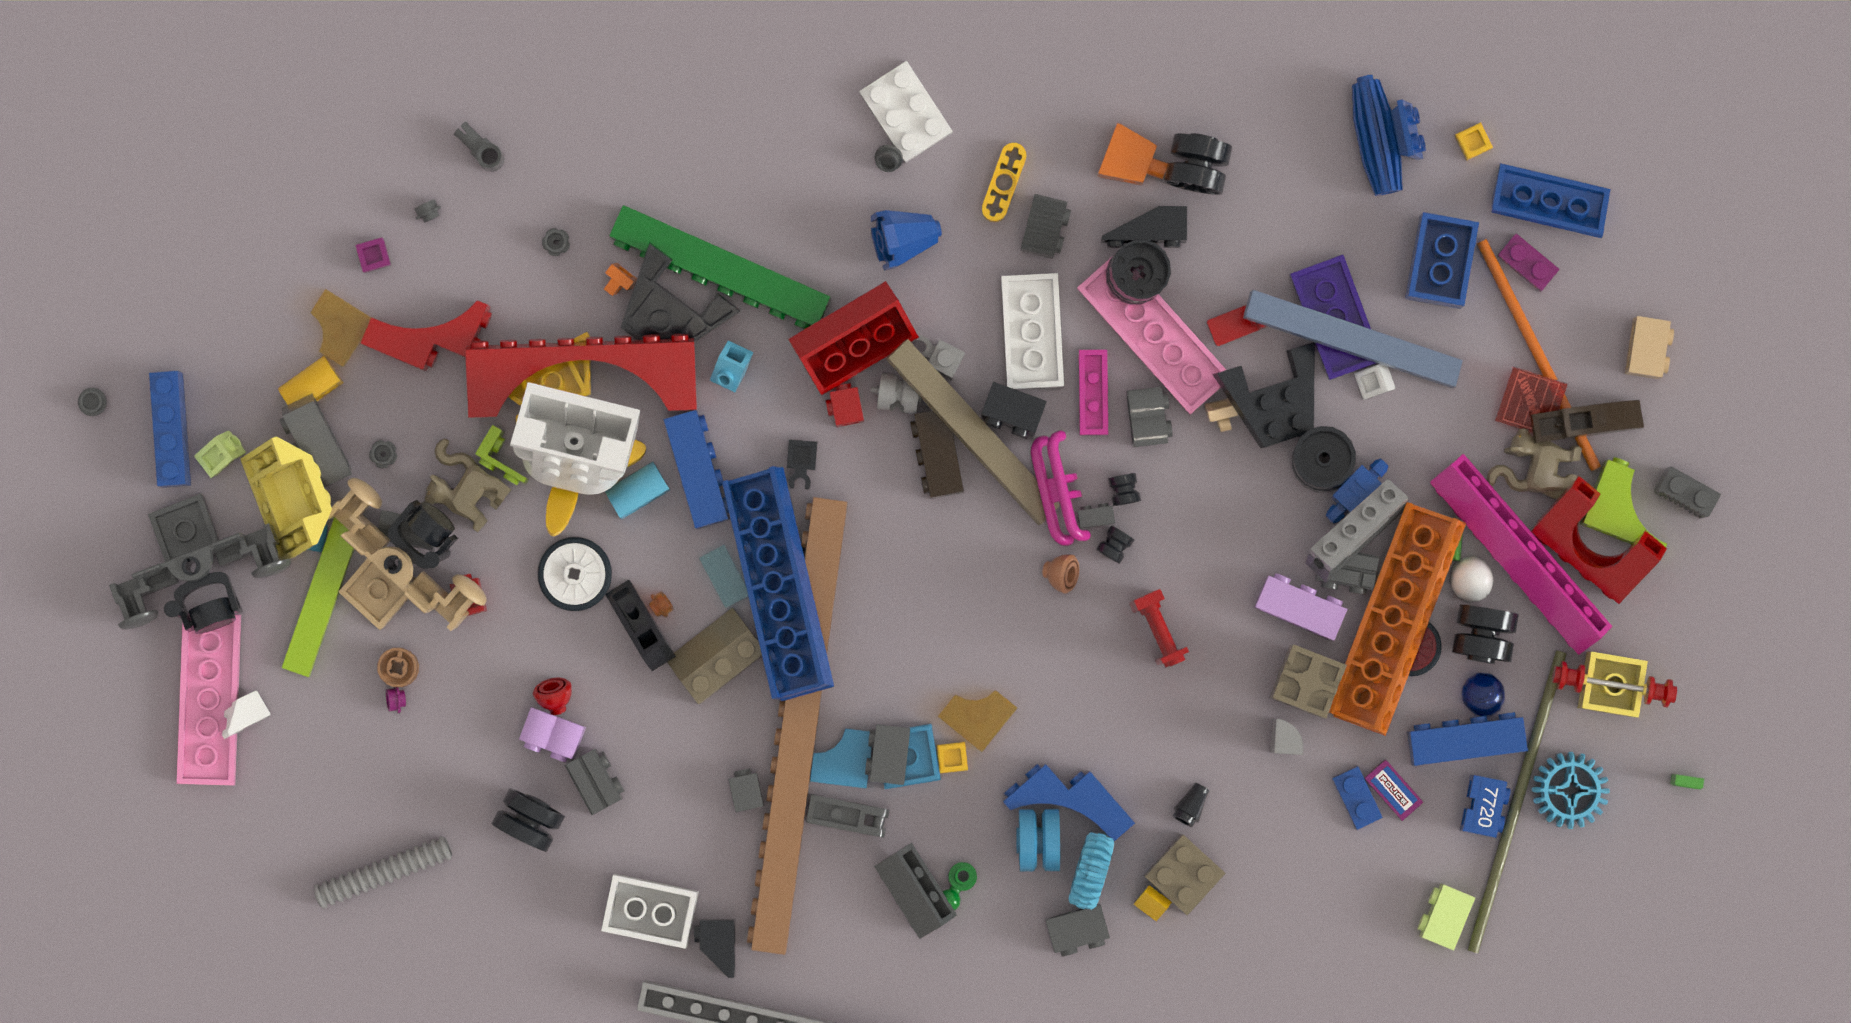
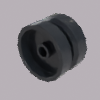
[1292,426,1356,493]
[491,788,565,852]

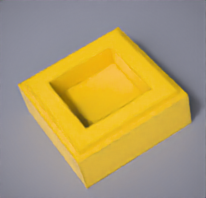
[1454,122,1493,161]
[937,742,968,773]
[1133,885,1172,921]

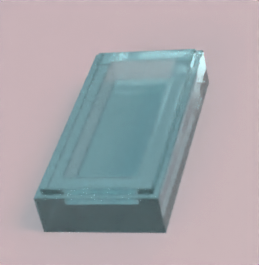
[699,545,748,608]

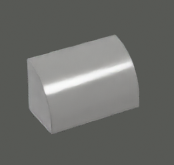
[1270,719,1303,755]

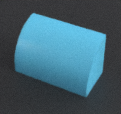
[605,462,670,519]

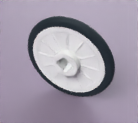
[538,537,612,611]

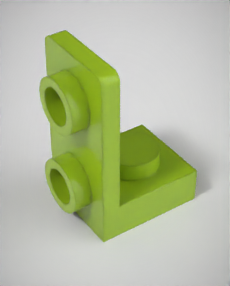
[475,425,529,485]

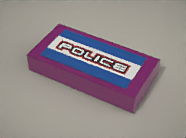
[1364,759,1423,821]

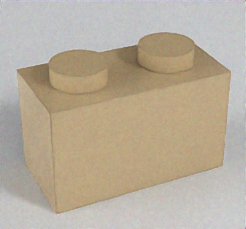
[1625,316,1674,379]

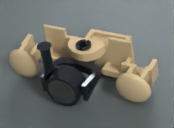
[328,478,487,631]

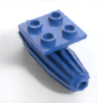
[1352,75,1426,196]

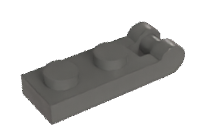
[806,794,890,838]

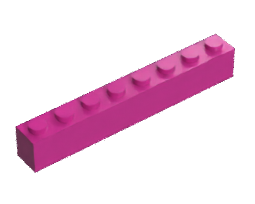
[1430,454,1612,655]

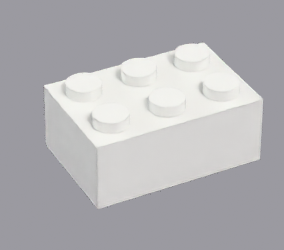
[601,874,699,949]

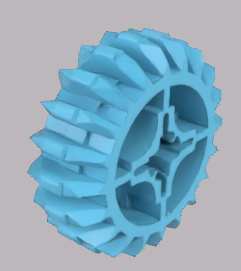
[1531,752,1610,829]
[1068,832,1114,910]

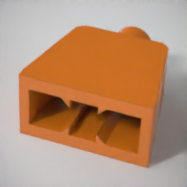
[1097,123,1168,185]

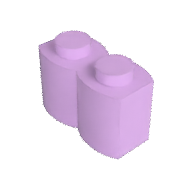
[519,707,586,762]

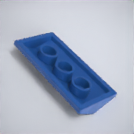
[1491,163,1611,238]

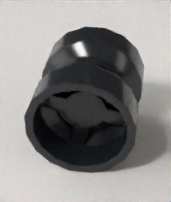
[1108,473,1141,506]
[1096,525,1134,564]

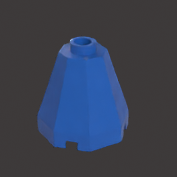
[871,210,942,271]

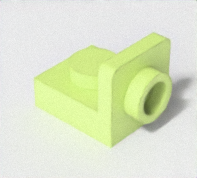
[194,431,246,478]

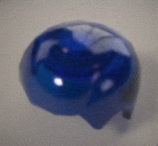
[1461,673,1505,717]

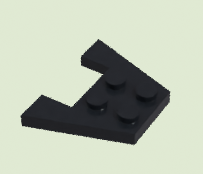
[621,242,740,342]
[1212,342,1315,448]

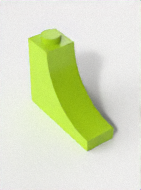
[1580,457,1667,547]

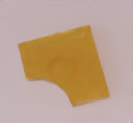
[310,289,371,367]
[938,690,1017,752]

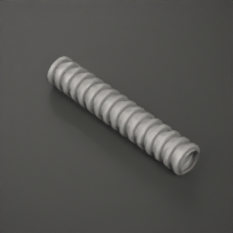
[313,836,452,909]

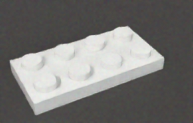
[1001,273,1064,389]

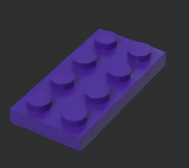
[1290,255,1376,380]

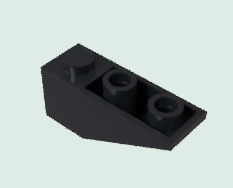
[1101,206,1187,248]

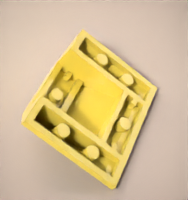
[240,437,332,560]

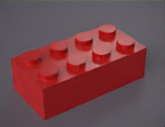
[788,281,919,395]

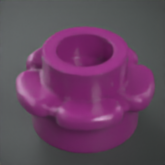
[386,687,406,714]

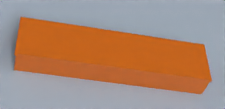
[1329,502,1466,736]

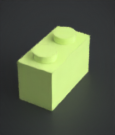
[1417,884,1475,951]

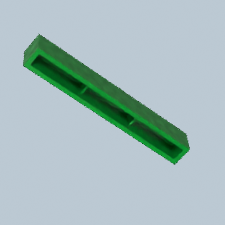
[609,205,831,330]

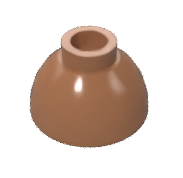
[1042,554,1079,594]

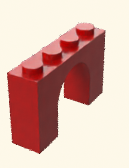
[1531,476,1667,604]

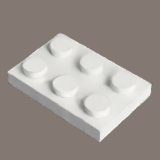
[859,61,953,163]

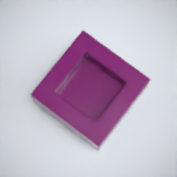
[355,237,391,273]

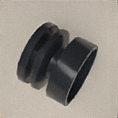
[1105,240,1171,305]

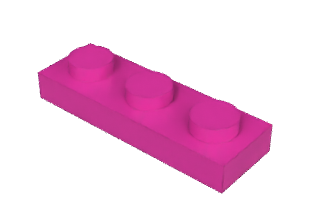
[1079,350,1108,435]

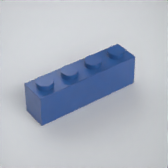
[149,371,191,488]
[663,410,729,529]
[1407,712,1528,766]

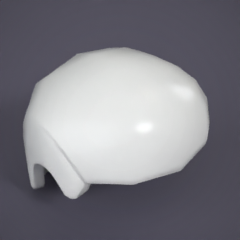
[1450,556,1494,602]

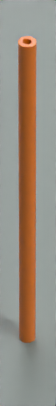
[1477,239,1601,471]

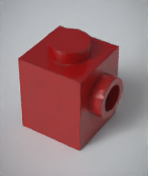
[825,383,864,427]

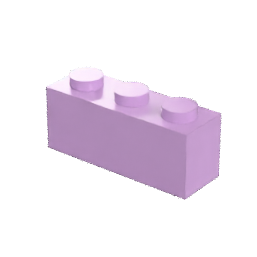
[1253,573,1348,641]

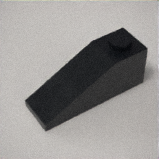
[606,580,676,671]

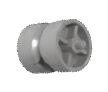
[871,372,922,414]

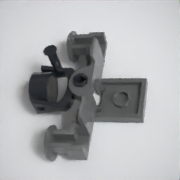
[109,494,291,634]

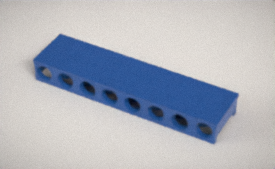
[722,466,834,701]

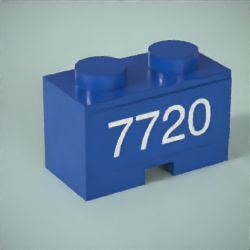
[1460,775,1511,838]

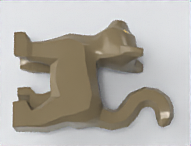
[1487,428,1582,499]
[424,438,512,533]

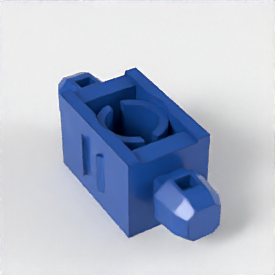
[1326,458,1389,524]

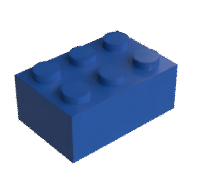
[1405,212,1479,309]

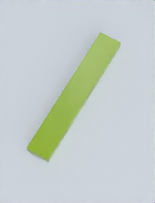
[282,517,354,677]

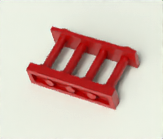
[1129,589,1189,668]

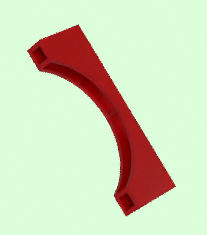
[465,334,697,418]

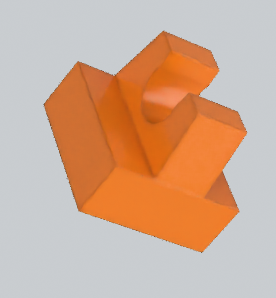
[604,263,637,296]

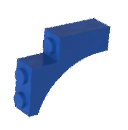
[1003,764,1135,841]

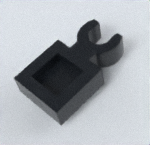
[787,440,818,490]

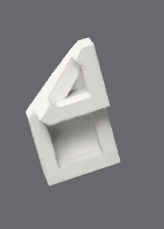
[222,690,271,739]

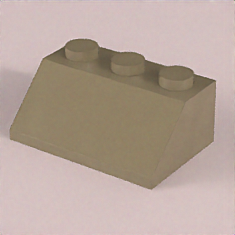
[667,607,762,704]

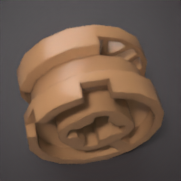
[377,648,419,687]

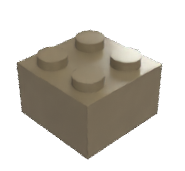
[1144,834,1226,916]

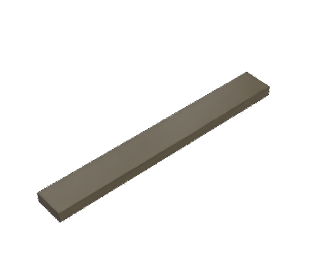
[886,339,1060,525]

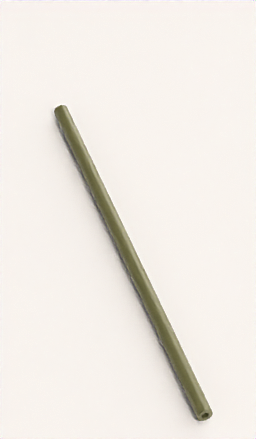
[1468,650,1567,953]

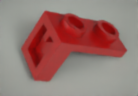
[1207,305,1268,347]

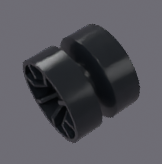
[1164,133,1232,195]
[1452,604,1519,664]

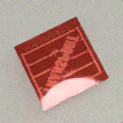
[1495,366,1568,433]

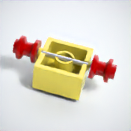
[1552,652,1677,718]

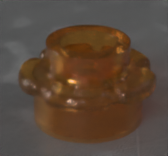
[649,591,674,618]

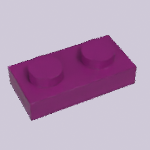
[1497,234,1560,292]

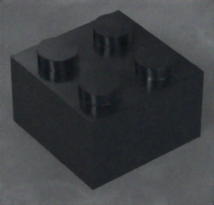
[981,382,1047,439]

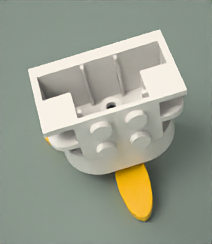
[510,382,646,536]

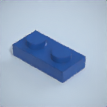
[1332,766,1383,830]

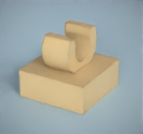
[1204,398,1238,432]

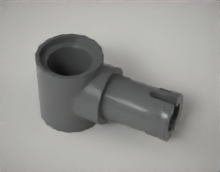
[454,122,505,172]

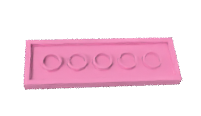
[1077,254,1226,415]
[177,613,241,785]

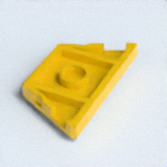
[508,332,591,406]

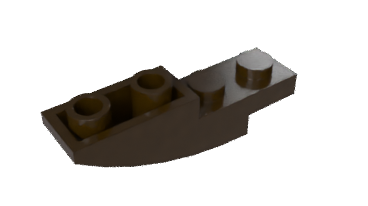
[1530,400,1644,444]

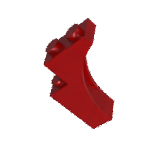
[360,300,492,372]

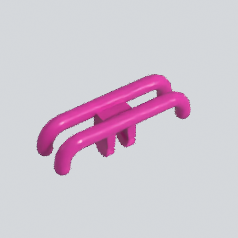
[1030,430,1091,546]

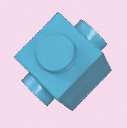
[710,341,754,392]

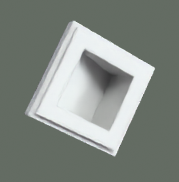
[1354,364,1395,400]

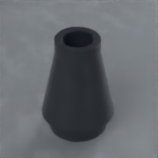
[1173,783,1209,827]

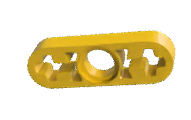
[982,143,1026,223]

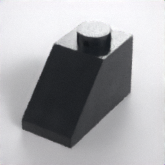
[694,919,735,978]

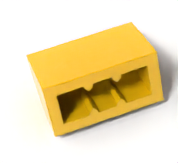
[278,355,344,405]

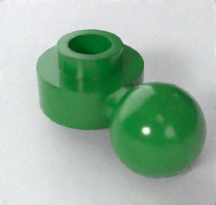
[942,862,977,911]

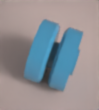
[1016,809,1060,872]

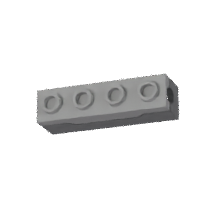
[1305,479,1409,582]

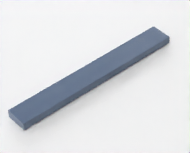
[1243,290,1463,388]

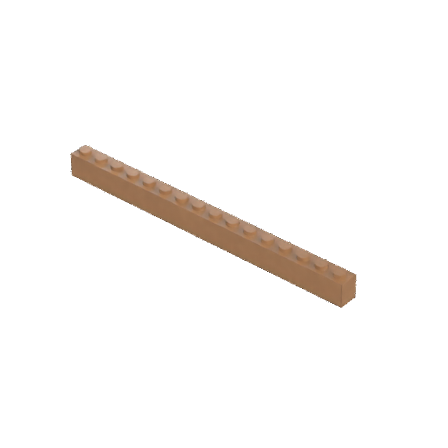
[747,497,848,955]

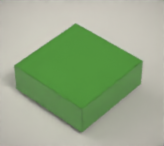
[1670,774,1704,790]

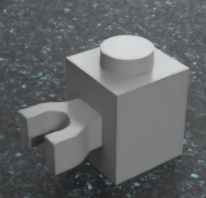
[918,335,965,380]

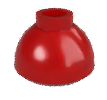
[533,677,572,715]

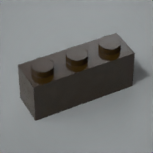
[910,411,964,499]

